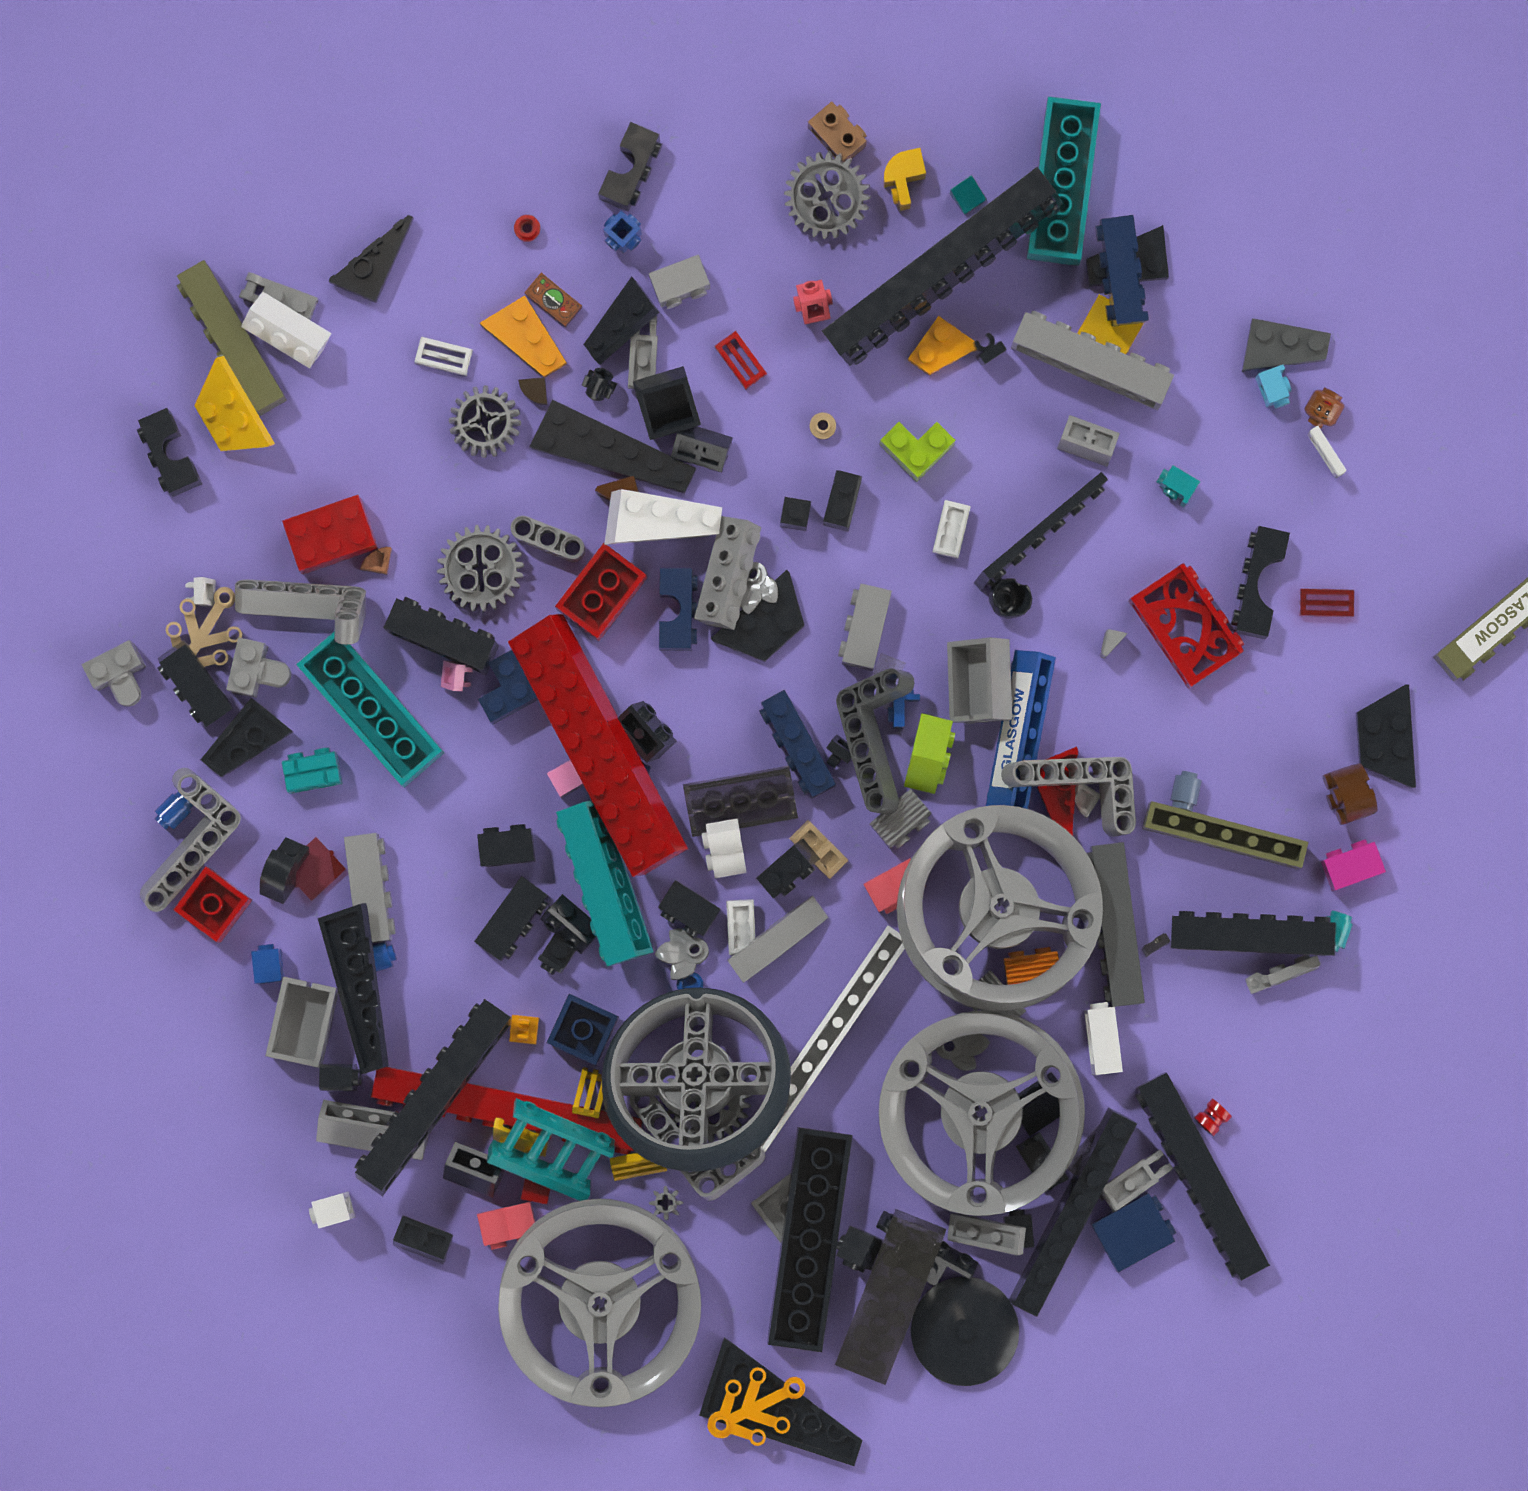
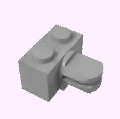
[226,637,291,698]
[81,640,146,707]

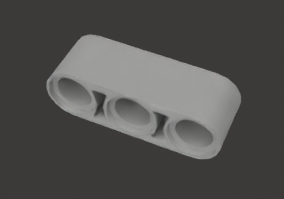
[511,516,586,562]

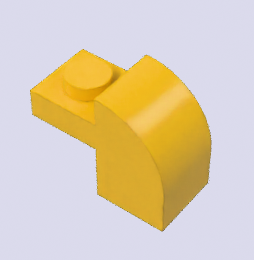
[883,148,926,211]

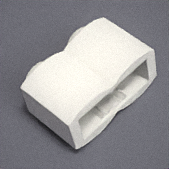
[702,819,747,878]

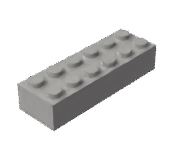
[1011,311,1174,410]

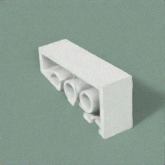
[604,489,722,545]

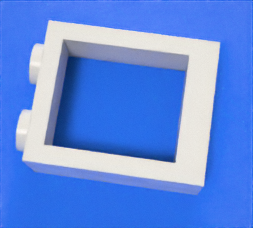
[1084,1002,1123,1075]

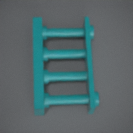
[487,1098,615,1201]

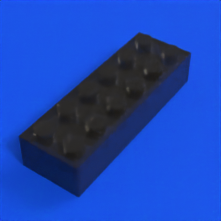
[835,1209,946,1385]

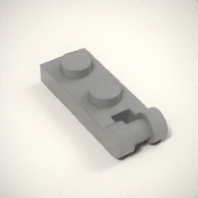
[239,272,318,320]

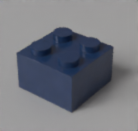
[546,994,619,1066]

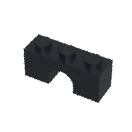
[598,122,663,211]
[137,408,202,497]

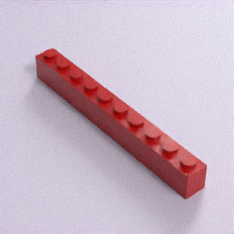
[371,1067,643,1155]

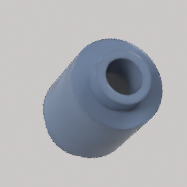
[1170,771,1202,812]

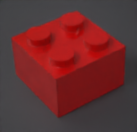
[173,866,253,943]

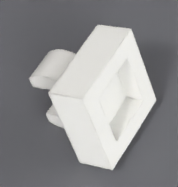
[185,577,216,607]

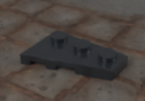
[1086,225,1169,287]
[583,276,660,365]
[200,698,293,777]

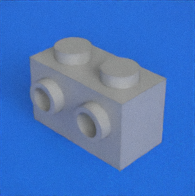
[649,254,710,309]

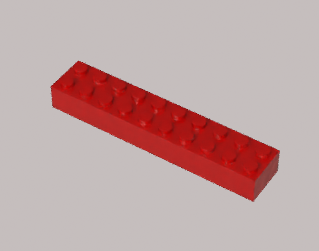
[508,614,688,877]

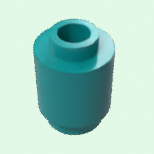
[1327,910,1353,952]

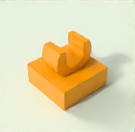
[509,1015,539,1044]

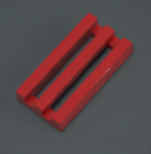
[714,331,767,390]

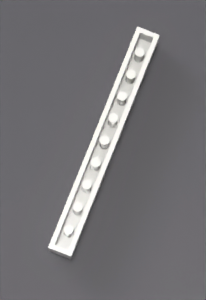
[745,926,905,1159]

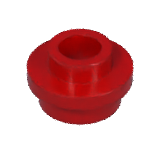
[514,215,541,242]

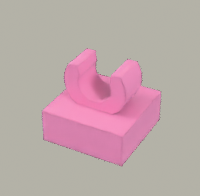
[440,660,473,691]

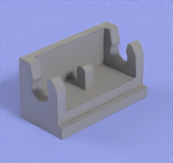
[1057,415,1120,467]

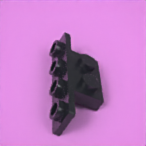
[876,1211,978,1286]

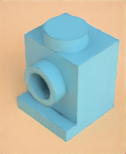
[1255,365,1291,409]

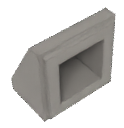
[1100,629,1127,659]

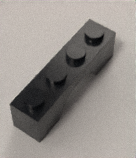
[1231,526,1290,639]

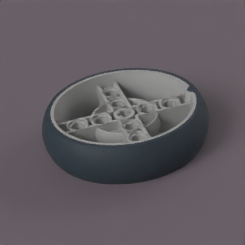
[602,988,791,1172]

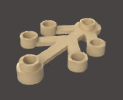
[166,587,242,667]

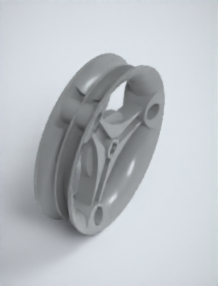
[897,805,1103,1011]
[879,1011,1085,1216]
[498,1199,701,1407]

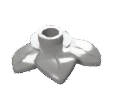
[740,562,778,614]
[655,928,709,980]
[936,1034,990,1071]

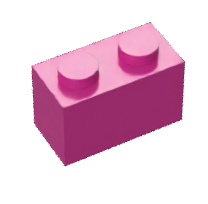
[1321,839,1386,891]

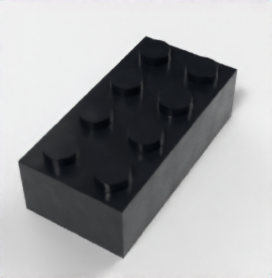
[383,597,499,675]

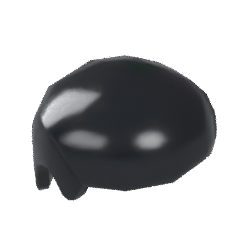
[989,578,1033,619]

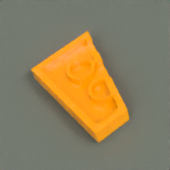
[480,295,567,377]

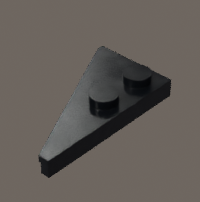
[329,215,414,303]

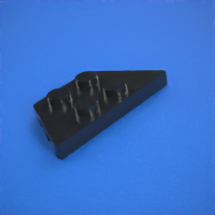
[711,570,804,662]
[1356,684,1416,788]

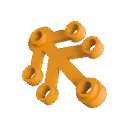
[707,1367,805,1446]

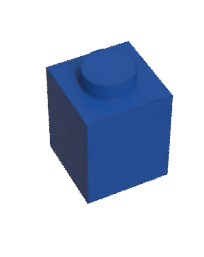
[251,944,284,984]

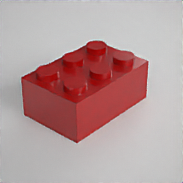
[282,495,378,575]
[555,543,648,642]

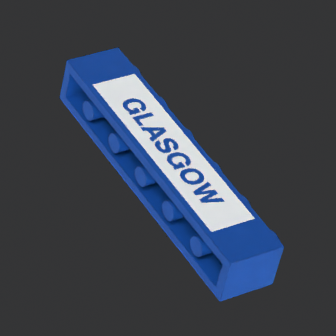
[986,650,1056,809]

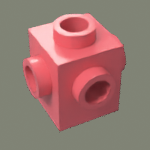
[793,280,833,324]

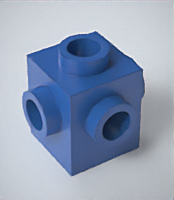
[603,210,642,253]

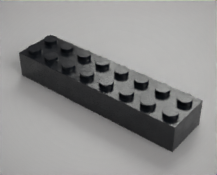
[767,1127,853,1352]

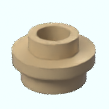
[810,412,836,439]

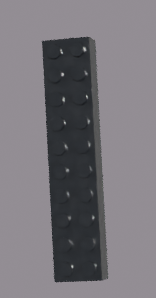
[822,167,1063,366]

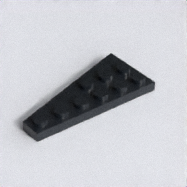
[699,1337,862,1466]

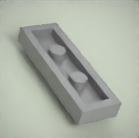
[947,1213,1026,1255]

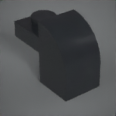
[260,837,309,904]

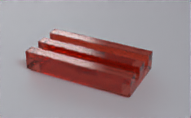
[1299,589,1354,617]

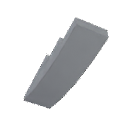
[727,895,829,983]

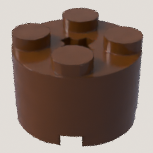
[1323,763,1378,825]

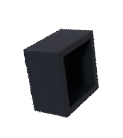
[632,366,701,440]

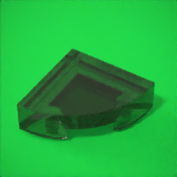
[1142,933,1171,957]

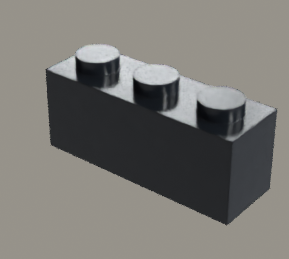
[157,640,233,727]
[474,876,549,961]

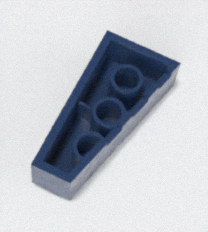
[1095,215,1149,327]

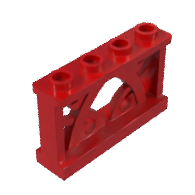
[1128,563,1244,689]

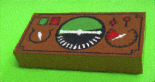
[524,272,582,327]

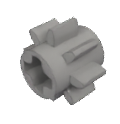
[649,1186,683,1220]

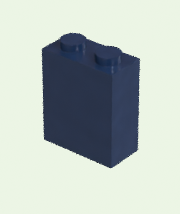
[1090,1193,1176,1273]

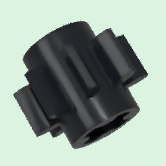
[581,368,617,401]

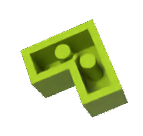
[879,422,956,482]
[904,713,955,794]

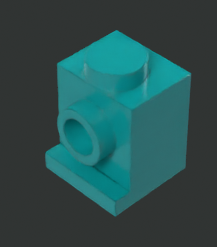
[1156,465,1200,507]

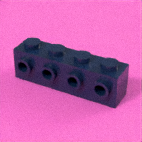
[759,690,836,799]

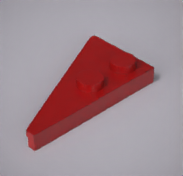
[1037,746,1078,836]

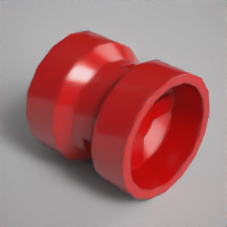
[1194,1098,1232,1136]

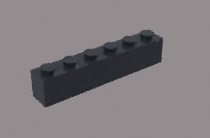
[1171,911,1336,956]

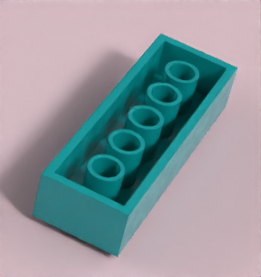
[1026,96,1101,266]
[296,631,445,788]
[556,801,654,966]

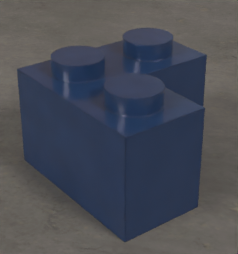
[478,650,538,725]

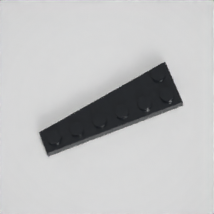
[529,399,696,494]
[974,472,1108,591]
[317,903,389,1074]

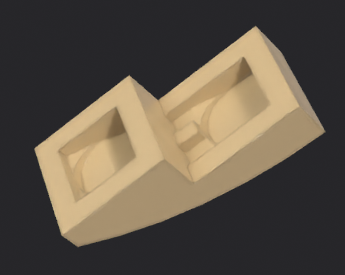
[789,820,848,879]

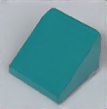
[949,175,986,215]

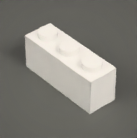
[241,292,332,368]

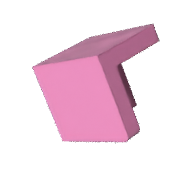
[547,760,584,798]

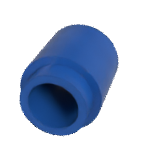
[155,792,194,830]
[373,941,397,972]

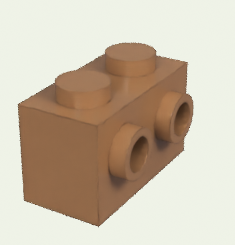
[808,101,867,162]

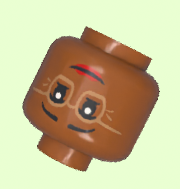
[1304,387,1344,429]

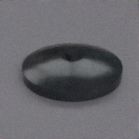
[910,1276,1019,1386]

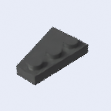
[1242,318,1331,372]

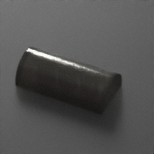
[683,765,798,837]

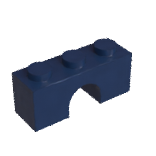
[659,568,698,651]

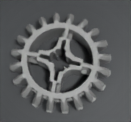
[449,385,521,458]

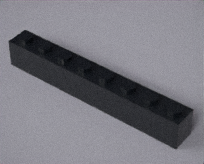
[354,999,511,1197]
[1135,1072,1270,1281]
[1009,1107,1137,1317]

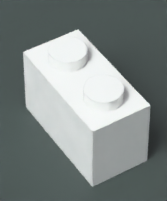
[309,1191,356,1229]

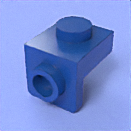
[887,690,920,729]

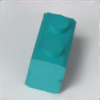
[282,748,342,794]

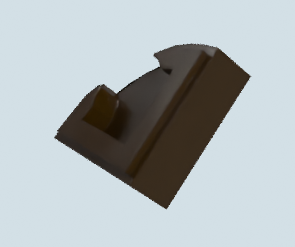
[518,377,548,405]

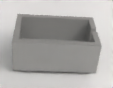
[947,638,1012,724]
[265,977,338,1068]

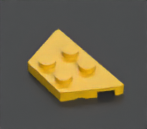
[194,356,275,451]

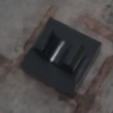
[973,333,1007,365]
[826,735,852,769]

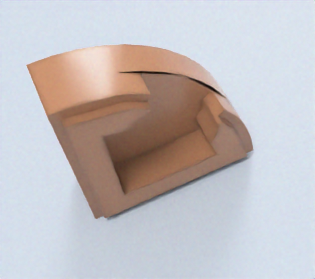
[360,547,392,575]

